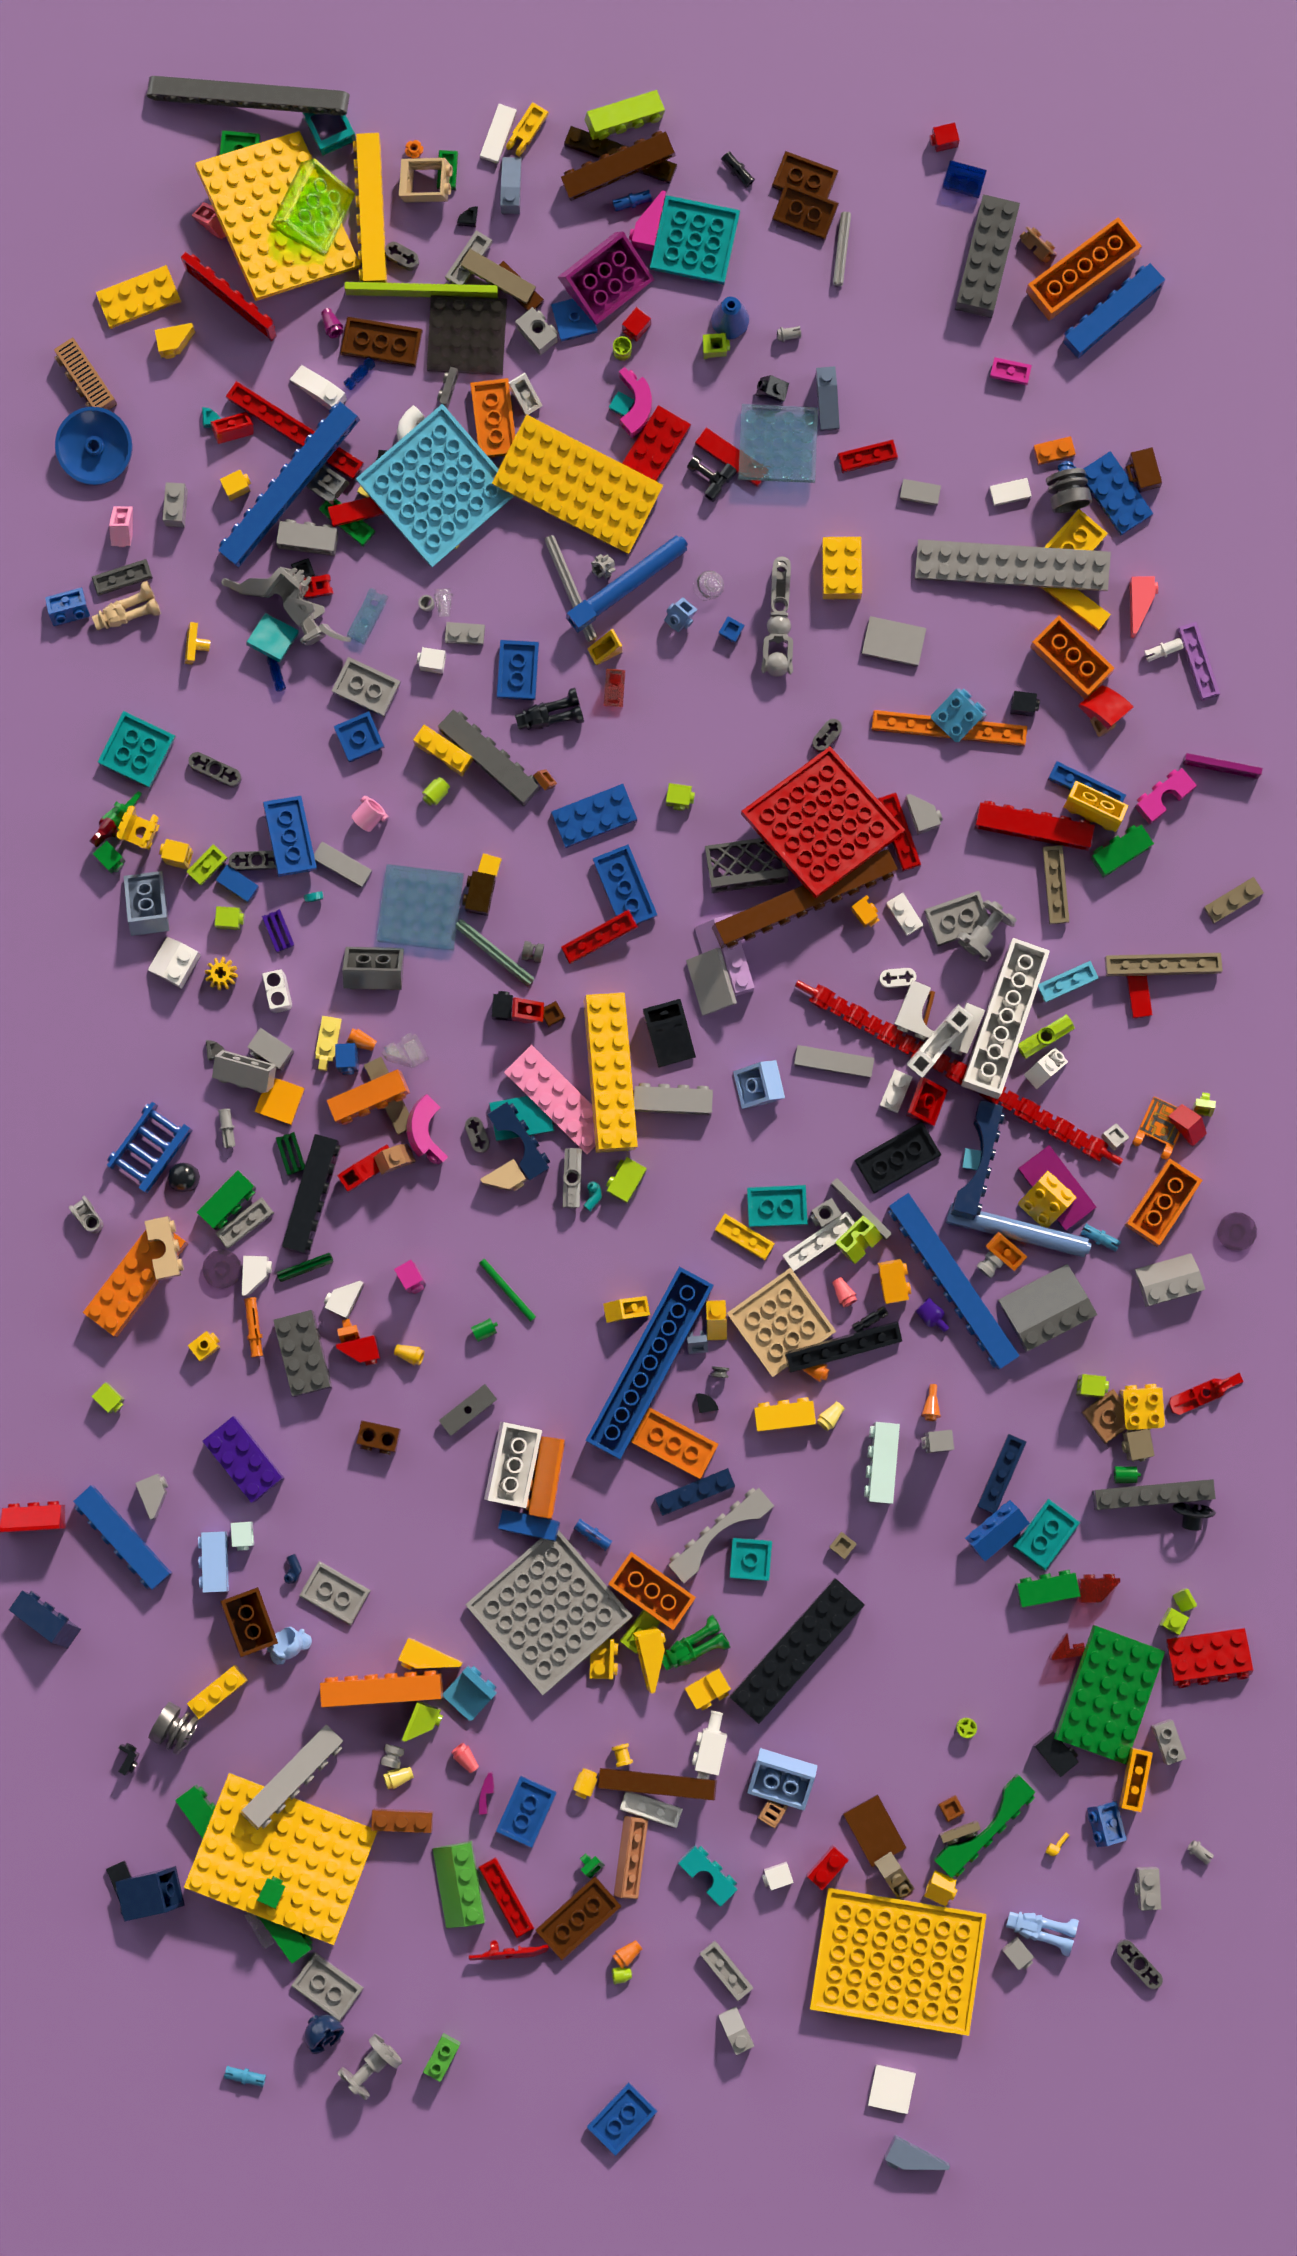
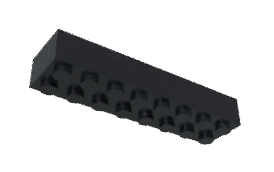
[729,1578,865,1724]

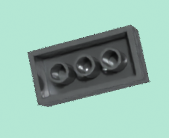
[273,1310,332,1397]

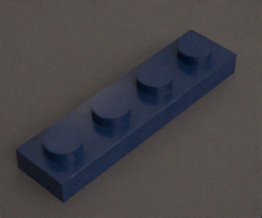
[977,1434,1027,1514]
[655,1468,735,1516]

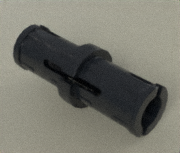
[721,151,755,187]

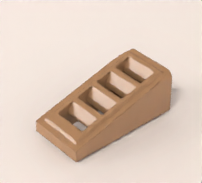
[758,1800,788,1828]

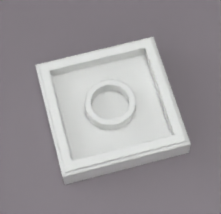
[868,2064,916,2114]

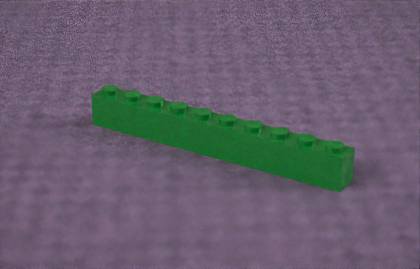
[175,1785,313,1964]

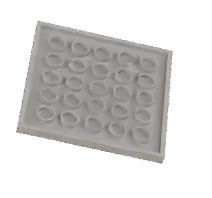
[465,1530,633,1695]

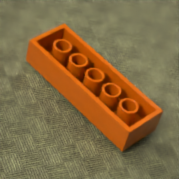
[1026,217,1142,321]
[82,1218,188,1337]
[320,1670,443,1707]

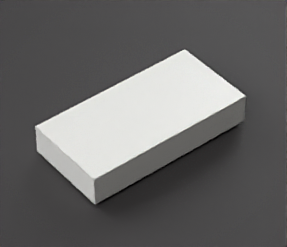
[989,478,1032,506]

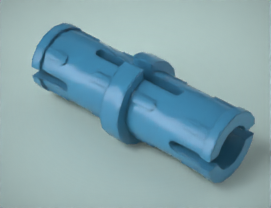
[1080,1223,1121,1252]
[224,2066,266,2088]

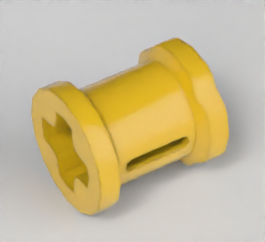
[611,1743,633,1767]

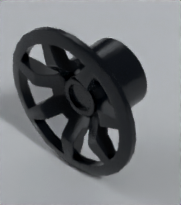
[1172,1502,1216,1531]

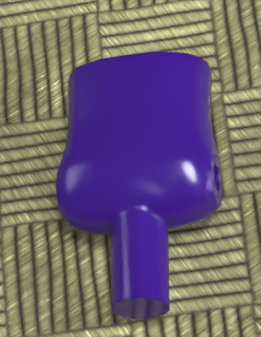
[915,1297,949,1332]

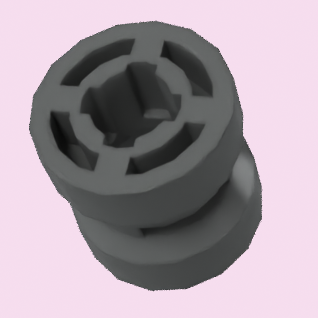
[521,941,544,963]

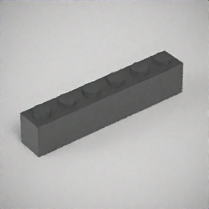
[438,709,540,806]
[1092,1479,1216,1510]

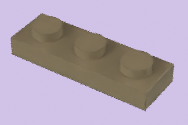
[1204,877,1264,924]

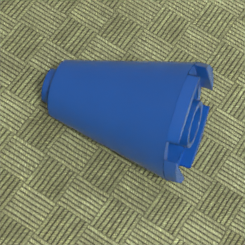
[711,297,749,339]

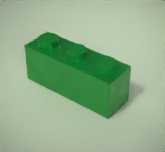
[1091,824,1154,878]
[197,1170,256,1230]
[1015,1569,1080,1607]

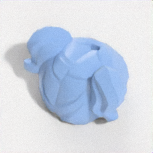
[267,1627,312,1665]

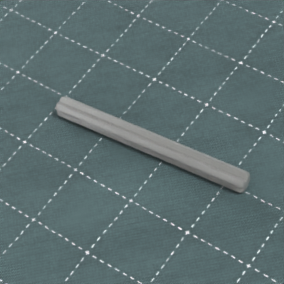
[545,535,597,642]

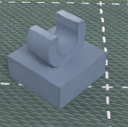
[687,1330,708,1354]

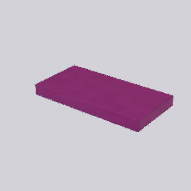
[1018,1145,1097,1231]

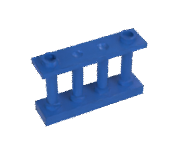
[107,1102,193,1194]

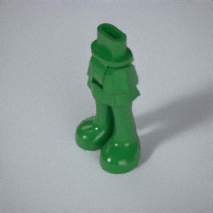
[662,1615,731,1670]

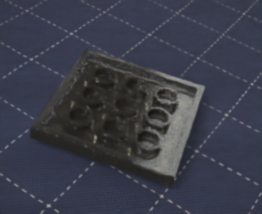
[427,295,507,375]

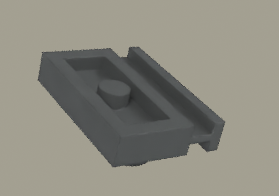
[306,465,349,505]

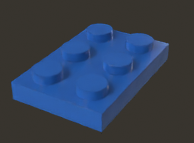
[497,640,539,700]
[496,1776,557,1848]
[587,2082,657,2156]

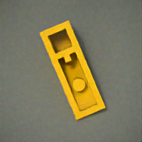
[633,1626,666,1694]
[398,1638,463,1670]

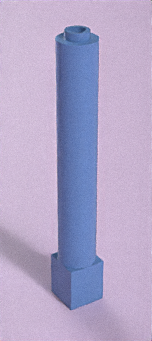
[946,1203,1091,1257]

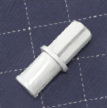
[1144,638,1184,662]

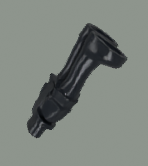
[515,687,584,730]

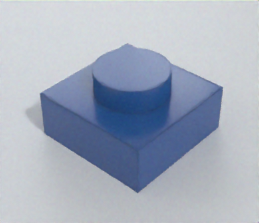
[718,616,745,643]

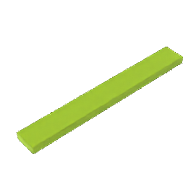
[345,282,498,299]

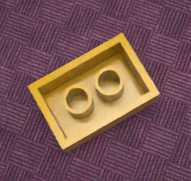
[822,537,862,599]

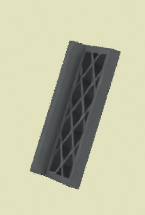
[705,838,789,893]

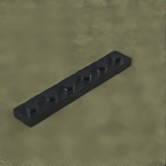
[784,1321,902,1373]

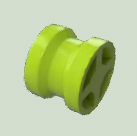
[956,1717,977,1738]

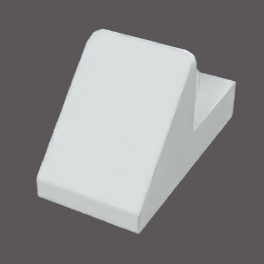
[508,373,543,415]

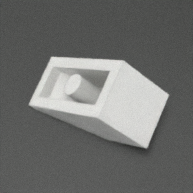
[242,1256,272,1296]
[324,1281,365,1319]

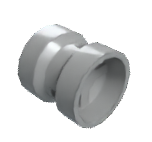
[976,1251,1004,1279]
[380,1744,405,1769]

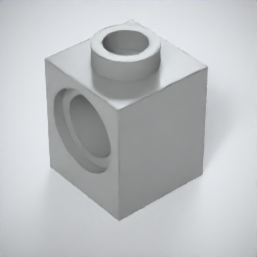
[810,1198,842,1228]
[1002,1936,1034,1970]

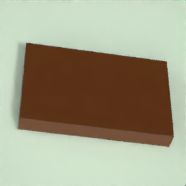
[772,151,839,198]
[772,183,839,240]
[843,1794,906,1867]

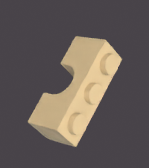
[145,1216,184,1280]

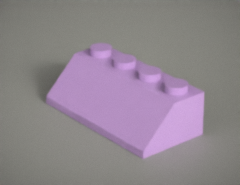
[695,914,755,996]

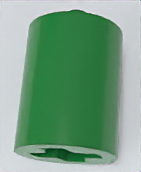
[471,1318,498,1342]
[1114,1466,1141,1483]

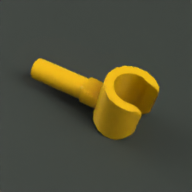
[1046,1832,1070,1856]

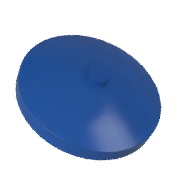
[55,407,133,485]

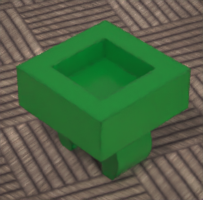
[580,1853,605,1879]

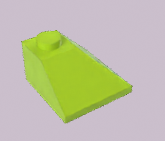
[402,1701,443,1742]

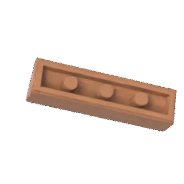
[614,1816,648,1899]

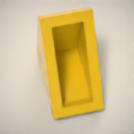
[587,629,622,665]

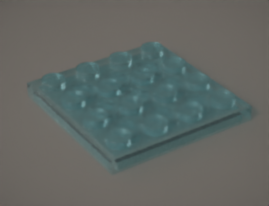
[738,404,818,483]
[377,864,464,951]

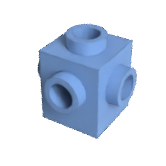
[664,598,698,632]

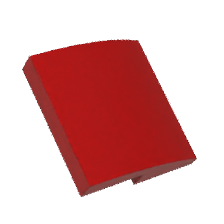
[1078,685,1134,729]

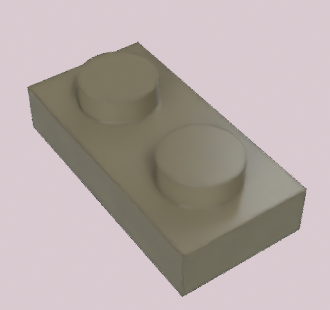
[939,1820,981,1845]

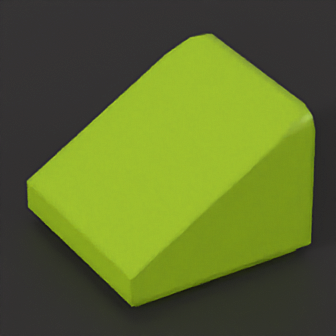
[1173,1588,1197,1612]

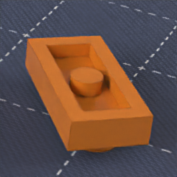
[1033,436,1076,465]
[986,1232,1027,1271]

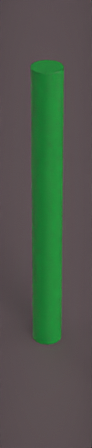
[479,1258,536,1322]

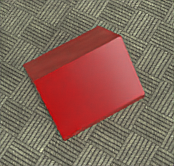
[906,1077,948,1126]

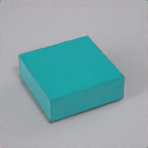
[609,391,635,416]

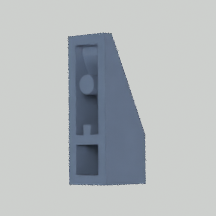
[500,157,522,214]
[815,366,840,431]
[884,2135,950,2170]

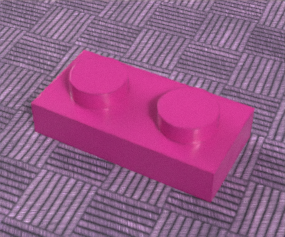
[990,357,1032,385]

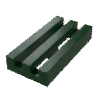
[276,1132,305,1175]

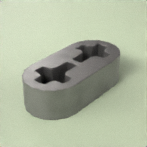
[385,242,419,271]
[812,719,842,752]
[465,1117,490,1153]

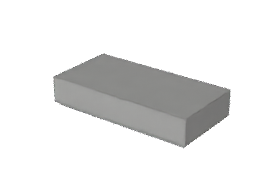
[900,479,941,506]

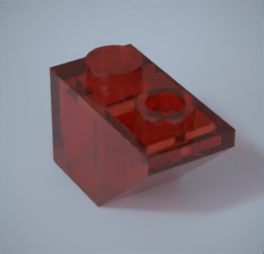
[1078,1574,1120,1603]

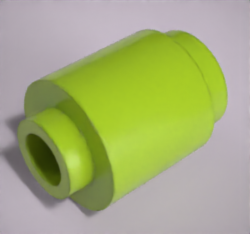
[422,777,450,806]

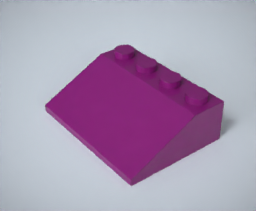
[558,231,655,325]

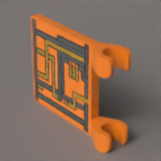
[1132,1096,1180,1160]

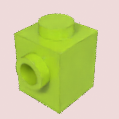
[666,783,695,811]

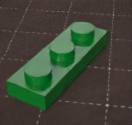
[319,499,376,547]

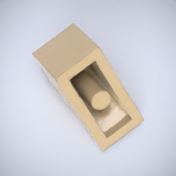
[480,1159,526,1191]

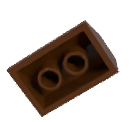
[220,1587,278,1658]

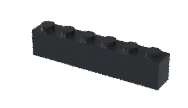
[282,1134,341,1254]

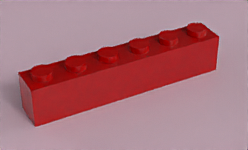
[975,801,1095,851]

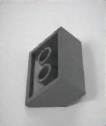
[342,947,404,990]

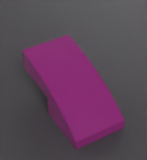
[479,1772,494,1815]

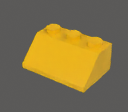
[1063,781,1129,832]

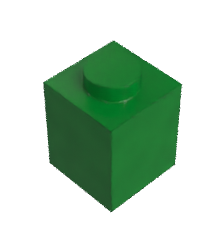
[93,841,125,874]
[257,1876,286,1909]

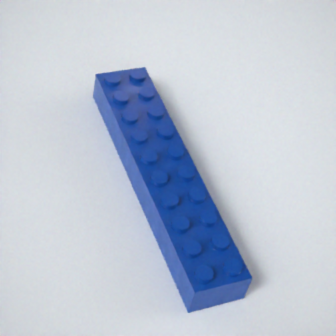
[585,1266,714,1460]

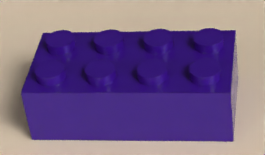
[202,1416,284,1503]

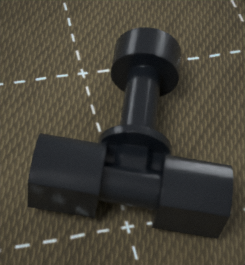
[687,455,737,502]

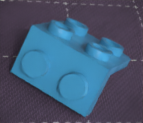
[931,688,987,742]
[443,1665,498,1721]

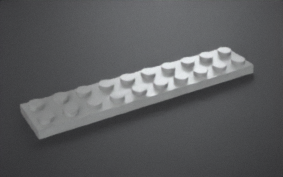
[915,539,1111,591]

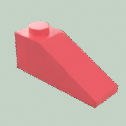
[1129,576,1158,638]

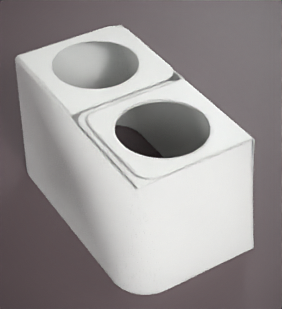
[262,969,292,1013]

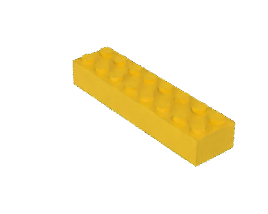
[583,993,638,1153]

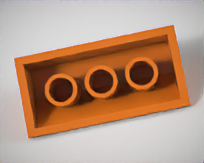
[526,1436,565,1518]

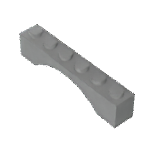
[669,1488,774,1583]

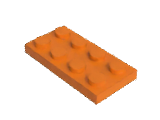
[470,378,515,458]
[631,1407,719,1479]

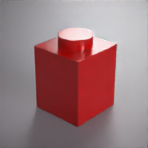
[929,122,960,152]
[622,307,651,342]

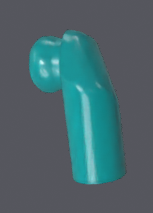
[583,1181,602,1212]

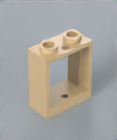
[399,158,452,202]

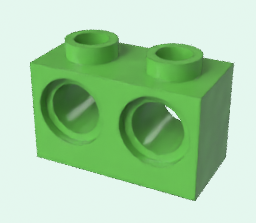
[423,2033,461,2082]

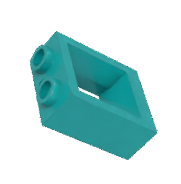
[302,112,356,156]

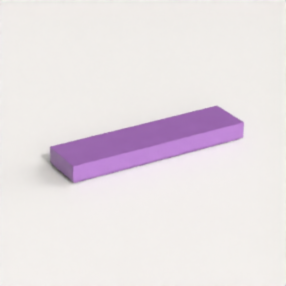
[1177,622,1220,701]

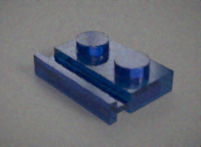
[942,160,987,198]

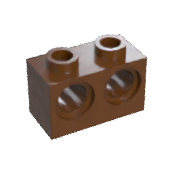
[356,1420,401,1455]

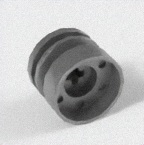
[1046,468,1092,513]
[148,1702,199,1755]

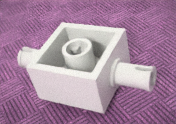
[692,1710,727,1779]

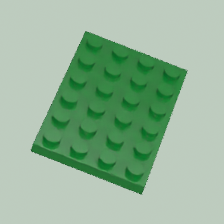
[1054,1625,1165,1765]

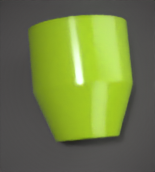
[612,1967,632,1984]

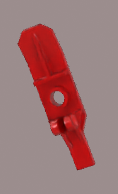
[1168,1373,1244,1415]
[469,1940,549,1961]

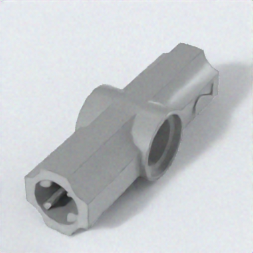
[563,1148,582,1208]

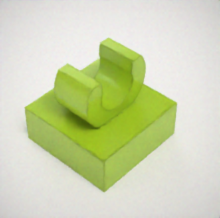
[1192,1092,1216,1117]

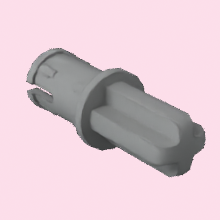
[218,1109,235,1148]

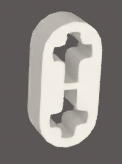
[879,968,916,988]

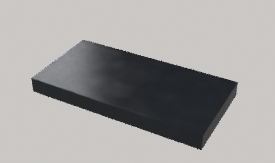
[854,1121,941,1194]

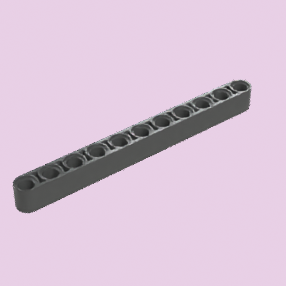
[146,76,350,115]

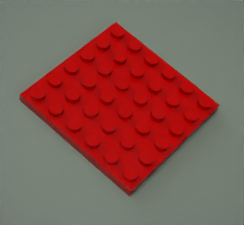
[741,746,905,899]

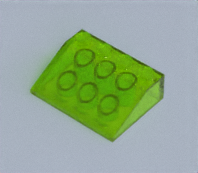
[271,158,356,256]

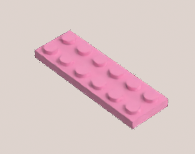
[504,1045,595,1155]

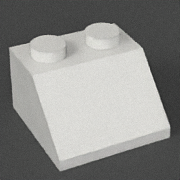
[148,937,201,989]

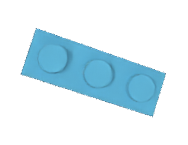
[1038,961,1098,1003]

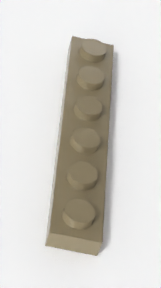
[1104,953,1223,976]

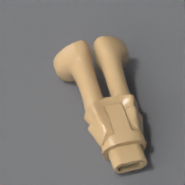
[92,581,161,630]

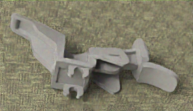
[221,567,352,645]

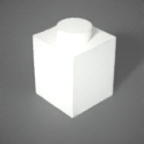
[417,647,446,674]
[762,1862,794,1890]

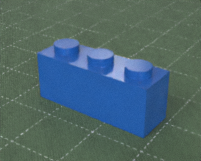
[965,1500,1030,1561]

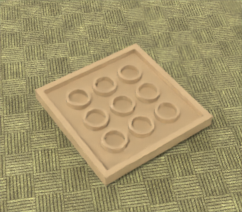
[727,1268,836,1377]

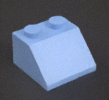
[733,1060,785,1109]

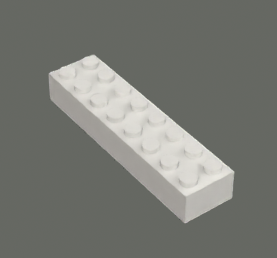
[961,938,1050,1099]

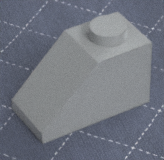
[905,794,943,835]
[135,1474,168,1520]
[718,2007,754,2055]

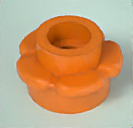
[405,140,423,159]

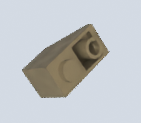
[874,1852,915,1899]

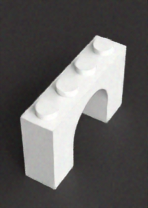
[894,980,985,1055]

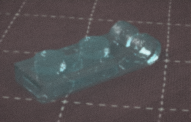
[347,588,388,644]

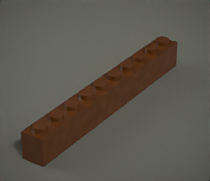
[712,849,898,949]

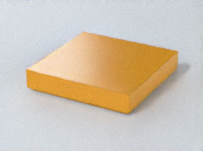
[255,1078,305,1125]

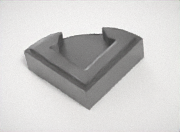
[206,1040,225,1060]

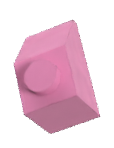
[109,506,133,547]

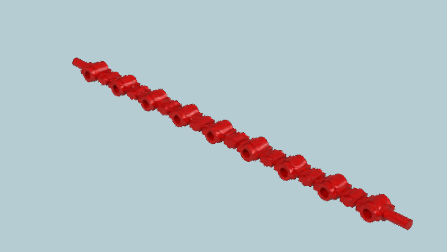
[795,980,1123,1166]

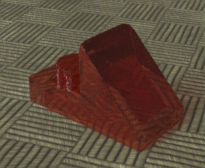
[604,669,626,707]
[1049,1633,1086,1660]

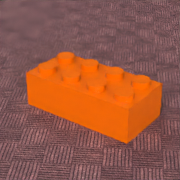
[1030,615,1115,700]
[1124,1158,1203,1247]
[608,1552,696,1630]

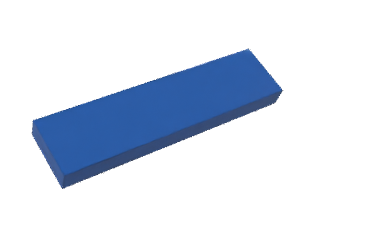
[1048,761,1126,803]

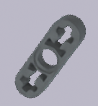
[188,752,242,787]
[229,851,276,871]
[1116,1939,1163,1989]

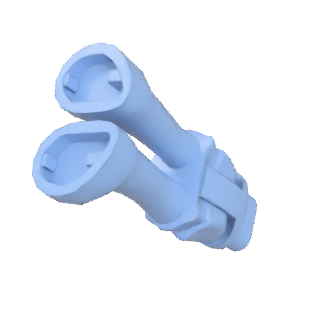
[1006,1912,1079,1957]

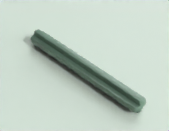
[455,919,534,986]

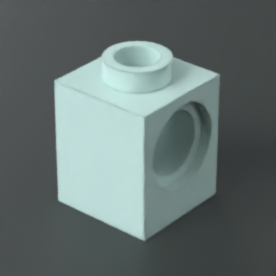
[231,1522,254,1551]

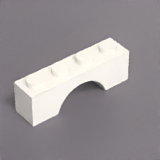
[907,1004,974,1078]

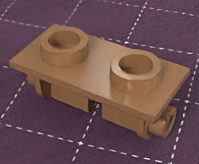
[1019,227,1057,263]

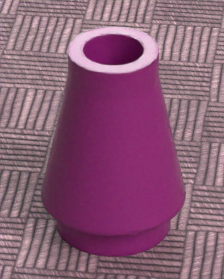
[321,308,343,338]

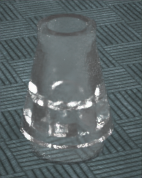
[434,589,453,617]

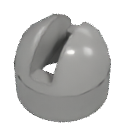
[418,595,435,612]

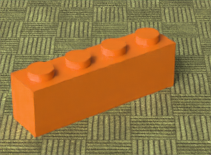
[327,1069,410,1125]

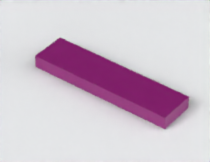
[1183,753,1263,779]

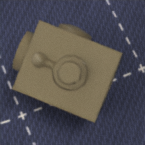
[1121,1429,1155,1462]

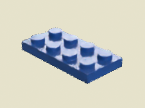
[1083,451,1153,536]
[551,784,637,848]
[263,796,317,877]
[593,844,658,924]

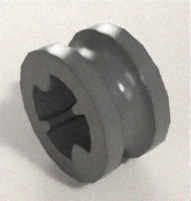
[711,1366,729,1378]

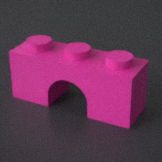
[1135,768,1197,825]
[394,1260,426,1294]

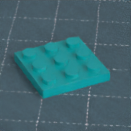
[98,711,176,788]

